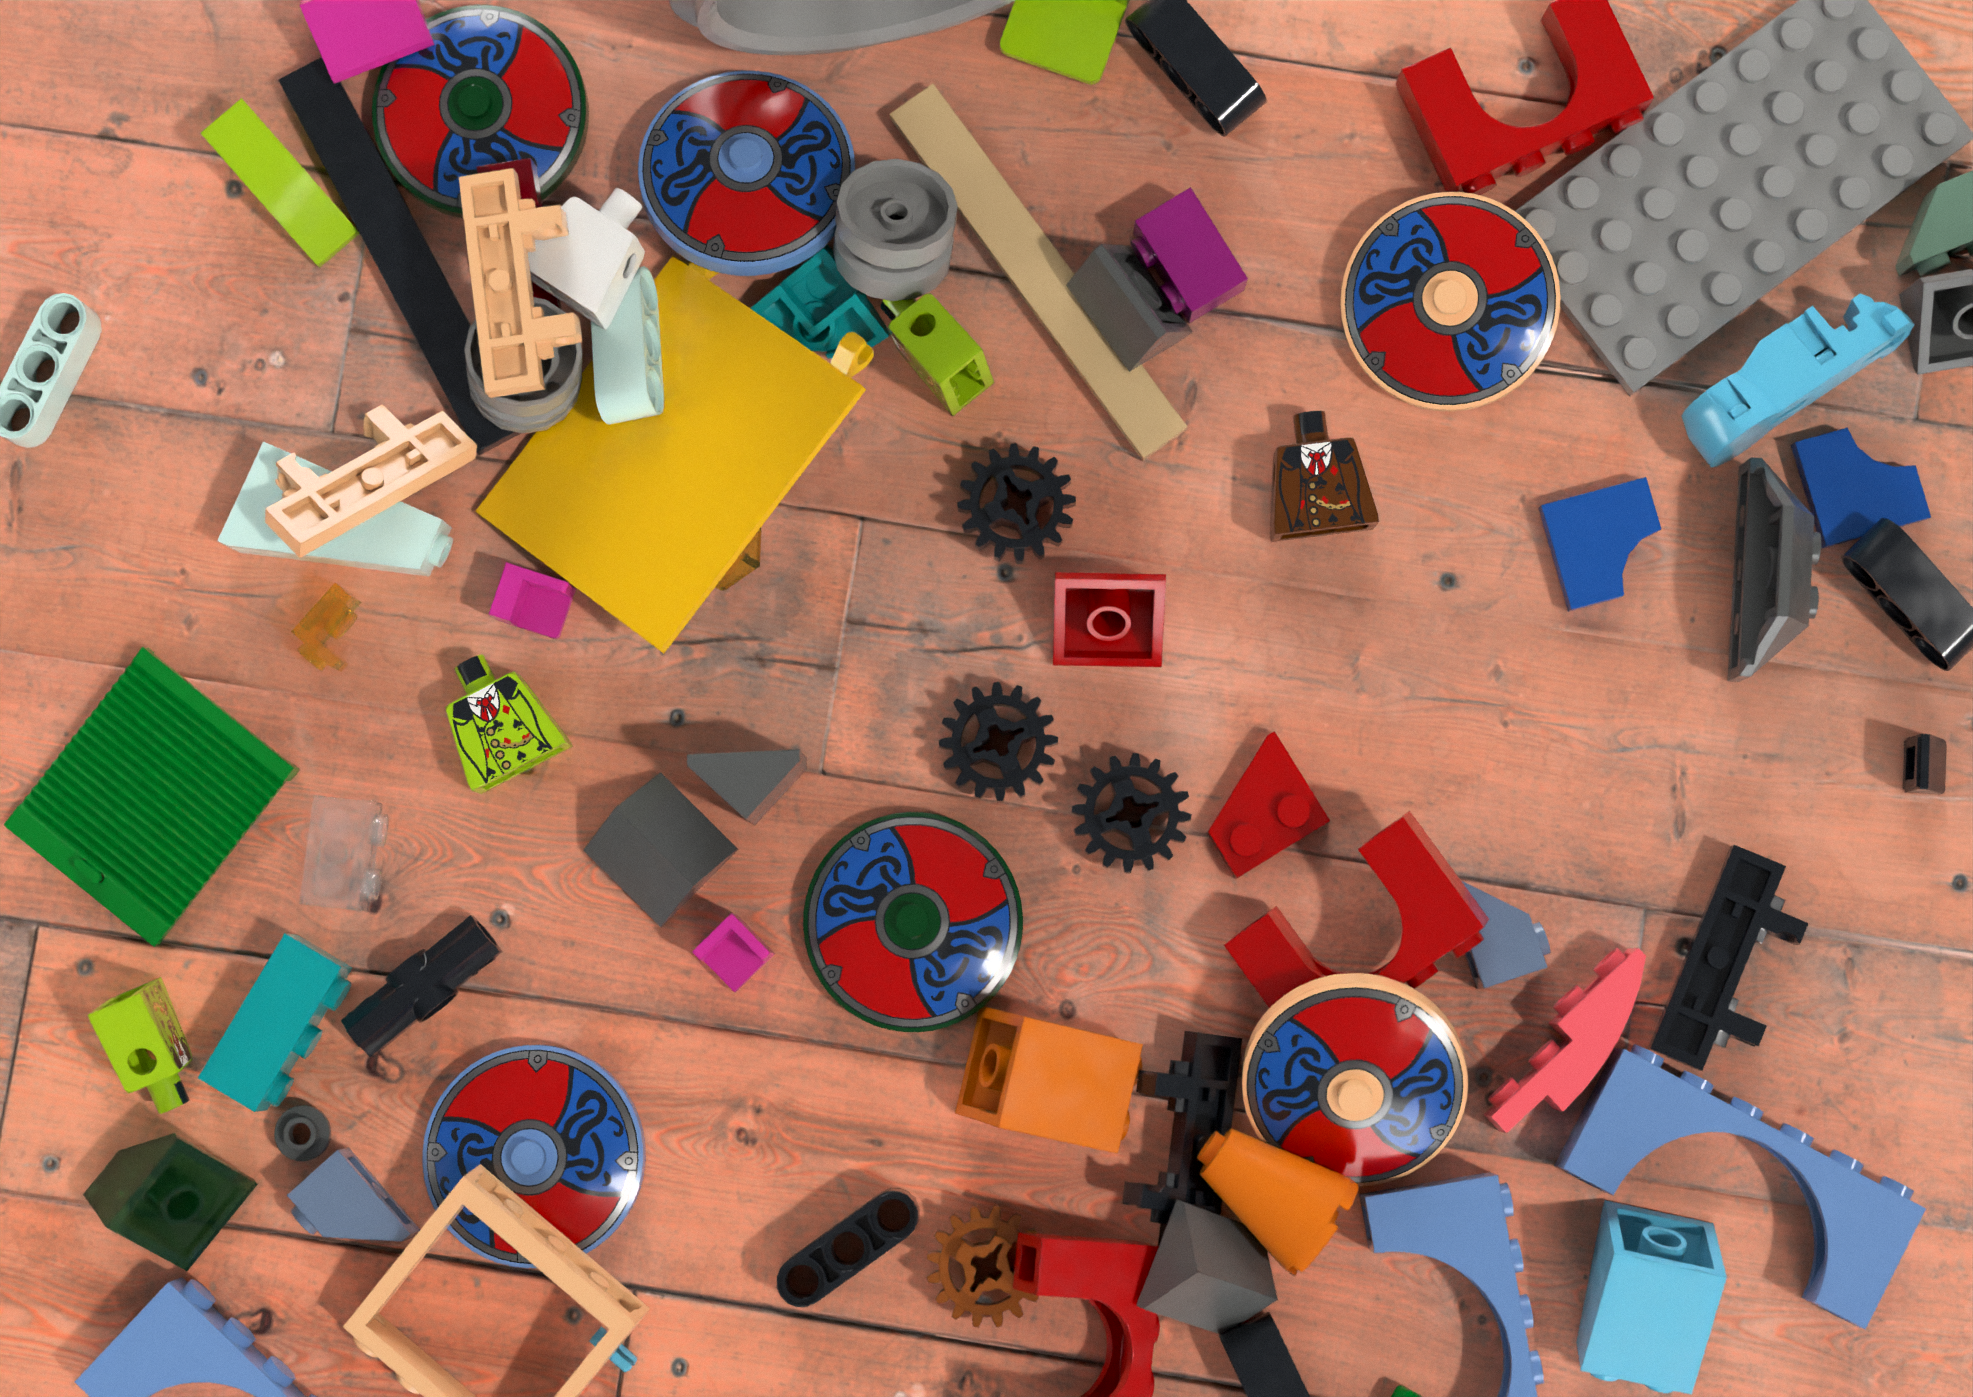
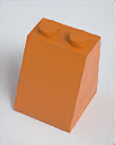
[955,1007,1143,1154]

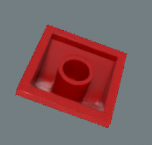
[1053,572,1166,667]

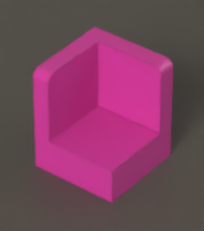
[489,562,576,639]
[692,913,775,992]

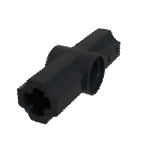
[341,915,502,1057]

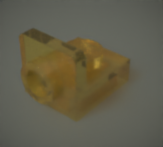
[291,583,362,672]

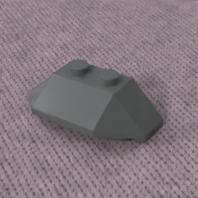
[1727,457,1821,682]

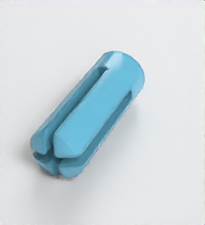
[589,1327,637,1372]

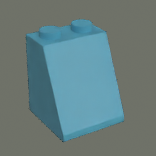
[1576,1200,1727,1395]

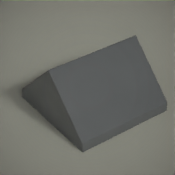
[1066,244,1193,372]
[1899,269,1973,375]
[687,749,807,825]
[583,772,738,927]
[1136,1199,1278,1334]

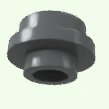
[274,1105,331,1161]

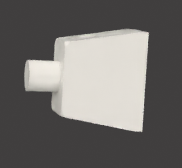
[528,188,645,330]

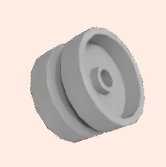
[833,159,958,301]

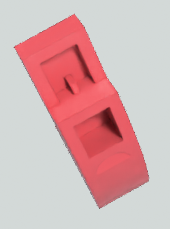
[1484,947,1646,1133]

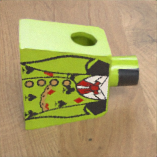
[880,293,994,416]
[446,655,573,794]
[88,977,193,1114]

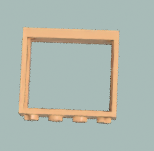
[343,1164,650,1397]

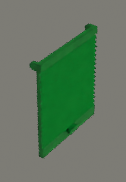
[4,647,300,947]

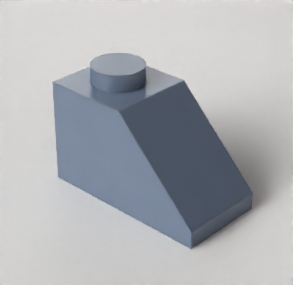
[1462,881,1551,989]
[287,1147,420,1242]

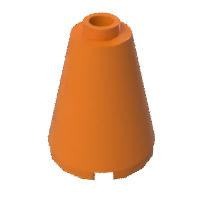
[1197,1128,1358,1276]

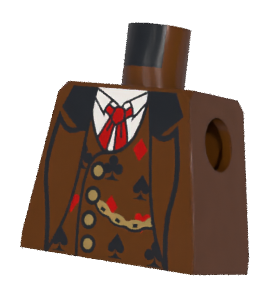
[1270,411,1379,542]

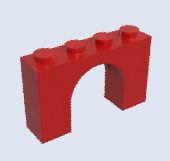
[1395,0,1654,195]
[1224,811,1489,1008]
[1013,1232,1160,1397]

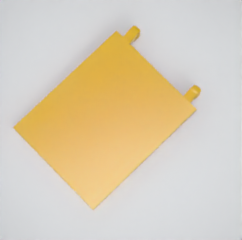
[475,256,874,654]

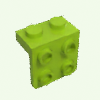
[1000,0,1129,85]

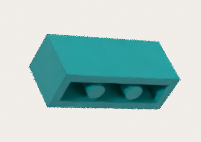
[198,933,353,1112]

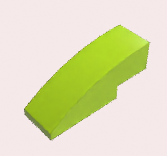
[200,98,360,268]

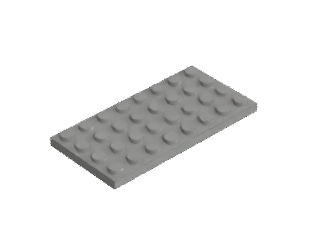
[1515,0,1973,396]

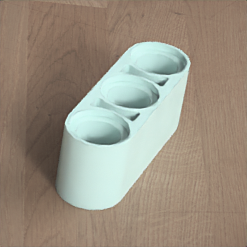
[591,266,664,425]
[0,293,102,448]

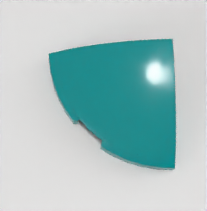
[750,244,891,359]

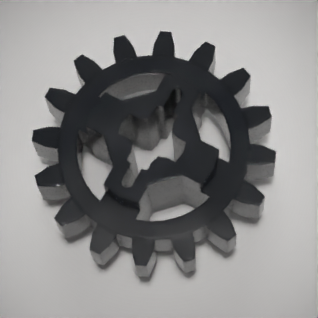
[957,443,1076,564]
[939,682,1058,803]
[1072,753,1192,874]

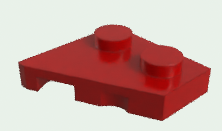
[1207,731,1330,879]

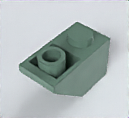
[1895,171,1973,277]

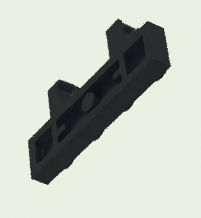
[1648,845,1809,1071]
[1122,1031,1242,1245]

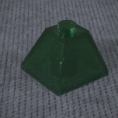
[83,1133,258,1271]

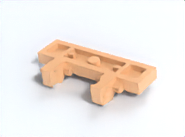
[458,168,583,398]
[265,404,477,558]

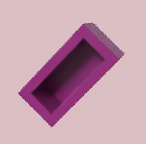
[1130,187,1248,323]

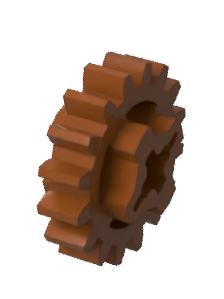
[926,1204,1039,1328]

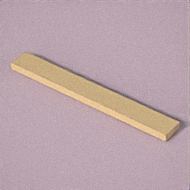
[890,83,1187,461]

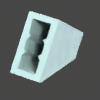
[217,442,453,577]

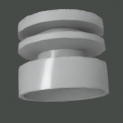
[464,297,582,434]

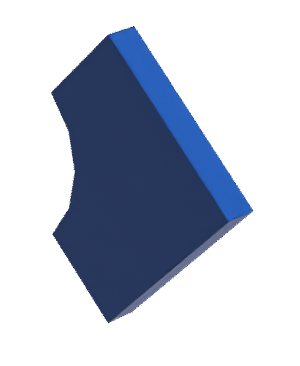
[1791,428,1931,549]
[1538,477,1661,612]

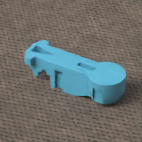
[1681,293,1915,468]

